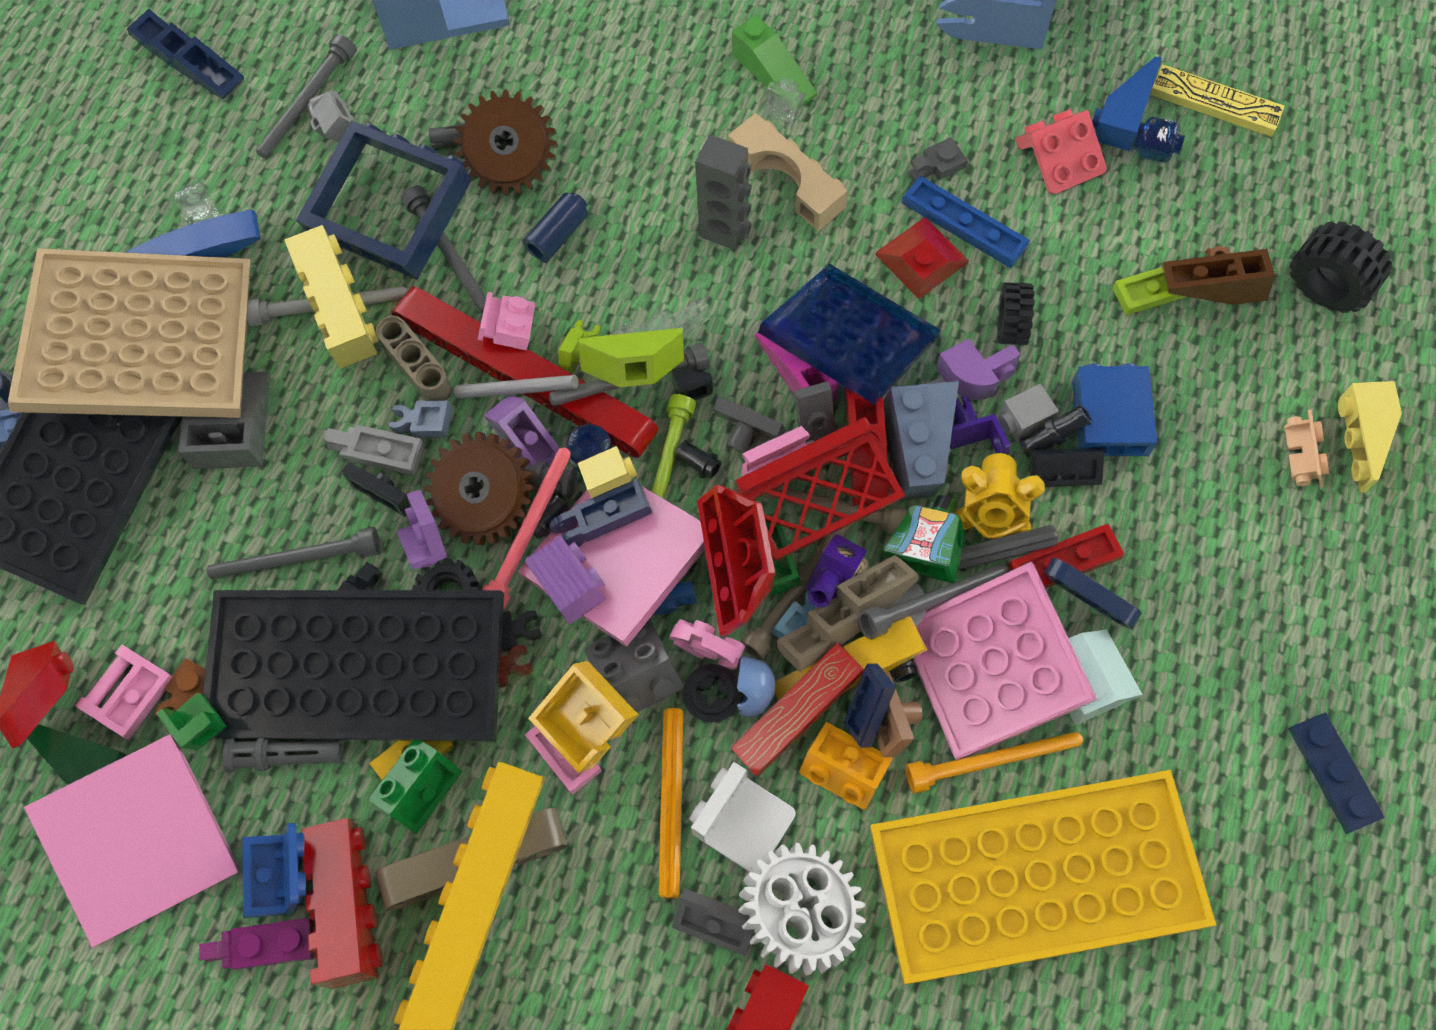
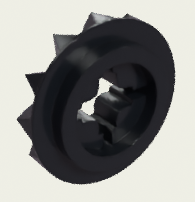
[683,664,742,723]

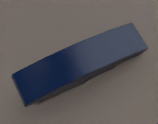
[127,8,244,99]

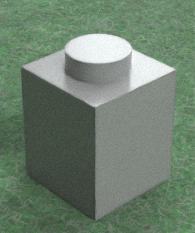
[999,383,1059,443]

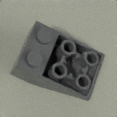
[178,371,270,469]

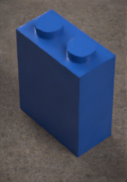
[1072,363,1157,456]

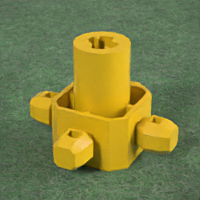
[954,453,1045,539]

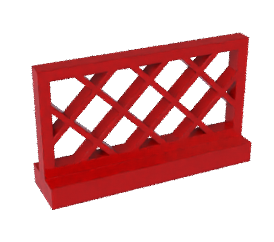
[735,417,905,562]

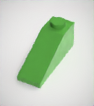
[732,14,817,113]

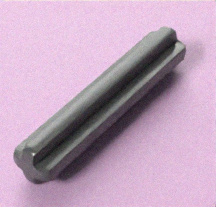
[958,525,1058,570]

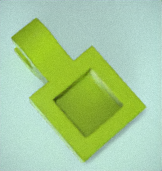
[558,320,600,374]

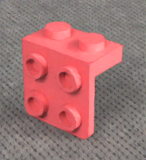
[1015,109,1107,194]

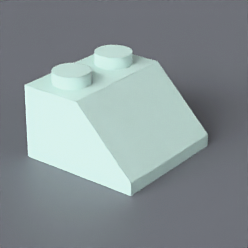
[1069,629,1142,725]

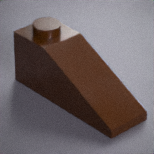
[1162,249,1275,305]

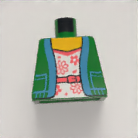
[884,495,965,583]

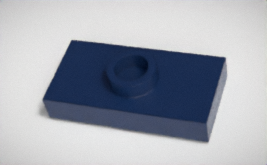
[843,663,896,748]

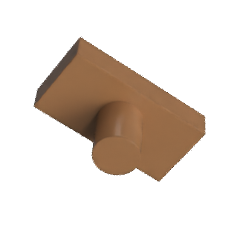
[876,672,922,758]

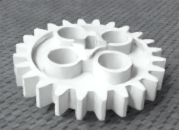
[739,843,866,975]

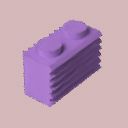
[525,536,606,625]

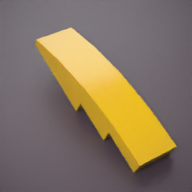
[775,616,927,700]

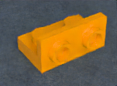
[799,722,893,810]

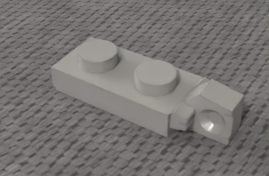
[323,424,425,476]

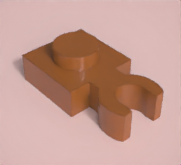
[155,658,206,718]

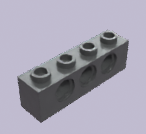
[695,134,752,250]

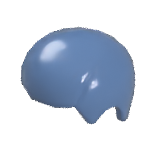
[737,656,776,717]

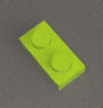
[1112,267,1186,316]

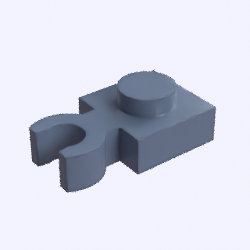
[389,400,453,438]

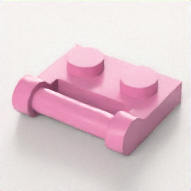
[75,644,173,740]

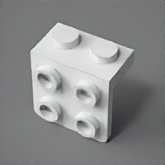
[689,762,796,873]

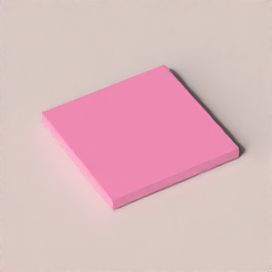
[518,486,705,647]
[912,562,1098,760]
[24,734,241,948]

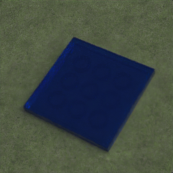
[758,264,941,405]

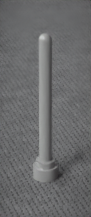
[247,287,408,327]

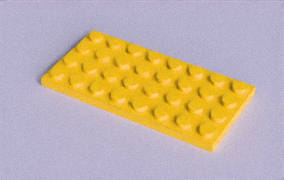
[869,770,1216,985]

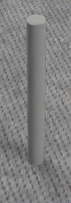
[454,375,579,399]

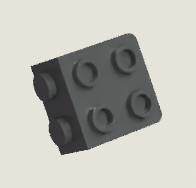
[585,619,685,712]

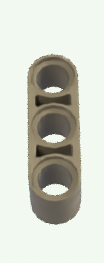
[376,316,451,401]

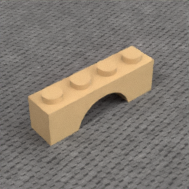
[728,113,847,231]

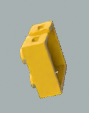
[528,661,639,773]

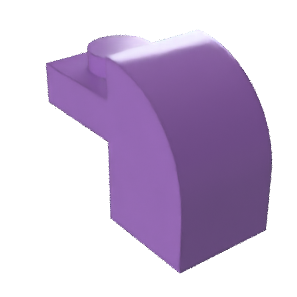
[936,339,1021,400]

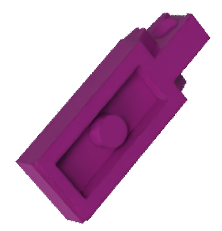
[199,918,314,970]

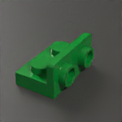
[369,740,463,834]

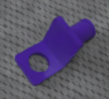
[950,396,1010,455]
[806,534,867,607]

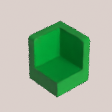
[157,693,227,751]

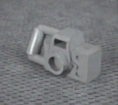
[307,90,353,143]

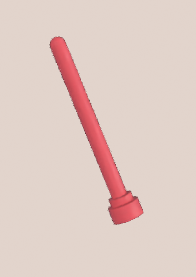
[482,447,571,610]

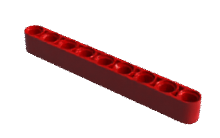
[391,286,659,459]

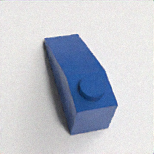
[1092,56,1162,151]

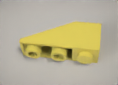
[1338,381,1402,493]

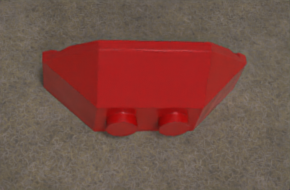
[697,485,775,637]

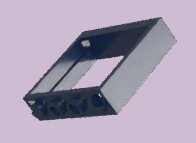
[296,121,472,280]

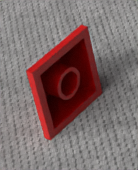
[875,217,969,299]

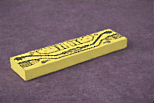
[1150,64,1285,137]

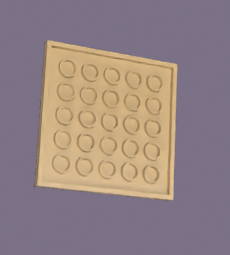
[8,248,251,418]

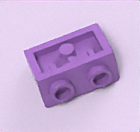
[397,489,447,569]

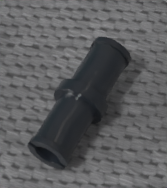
[1019,404,1092,458]

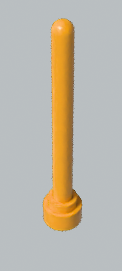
[905,732,1083,794]

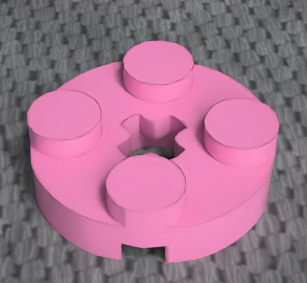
[669,620,745,670]

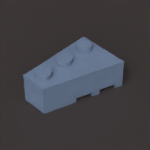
[883,381,959,501]

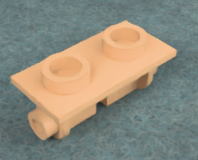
[1284,410,1329,487]

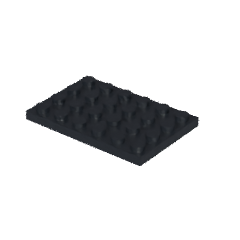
[0,412,183,605]

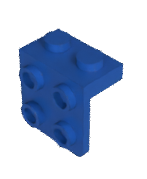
[242,823,306,919]

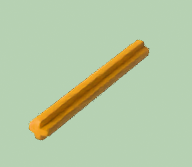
[659,708,684,899]

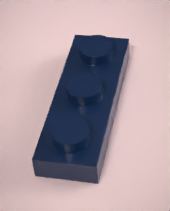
[1288,712,1385,834]

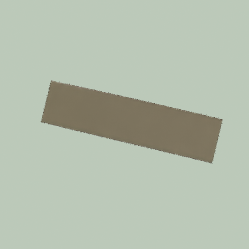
[777,555,918,672]

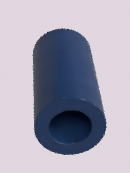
[522,193,588,263]

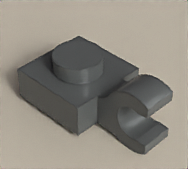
[908,137,968,182]

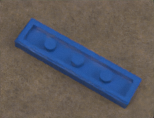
[901,176,1030,268]

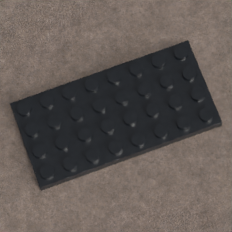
[203,590,504,742]

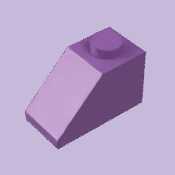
[484,394,560,466]

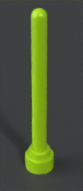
[652,394,696,499]

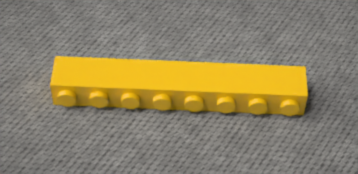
[394,761,546,1030]

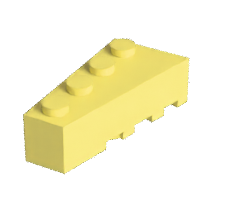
[284,225,380,369]

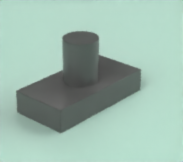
[713,397,785,453]

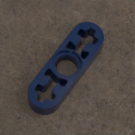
[1043,558,1142,629]

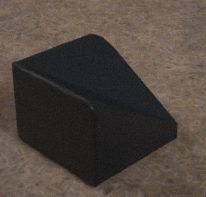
[671,369,713,400]

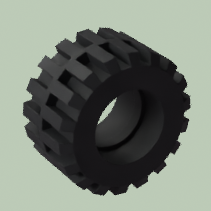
[1289,221,1392,313]

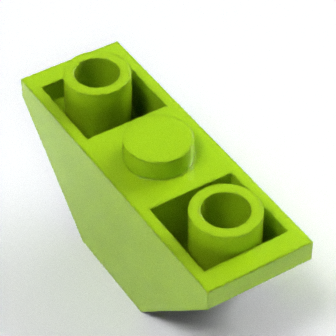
[578,328,684,387]

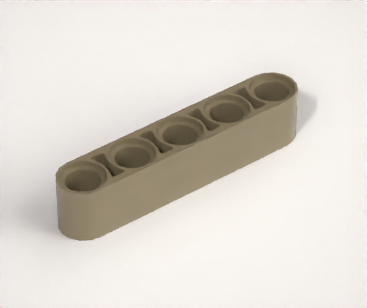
[375,808,568,911]

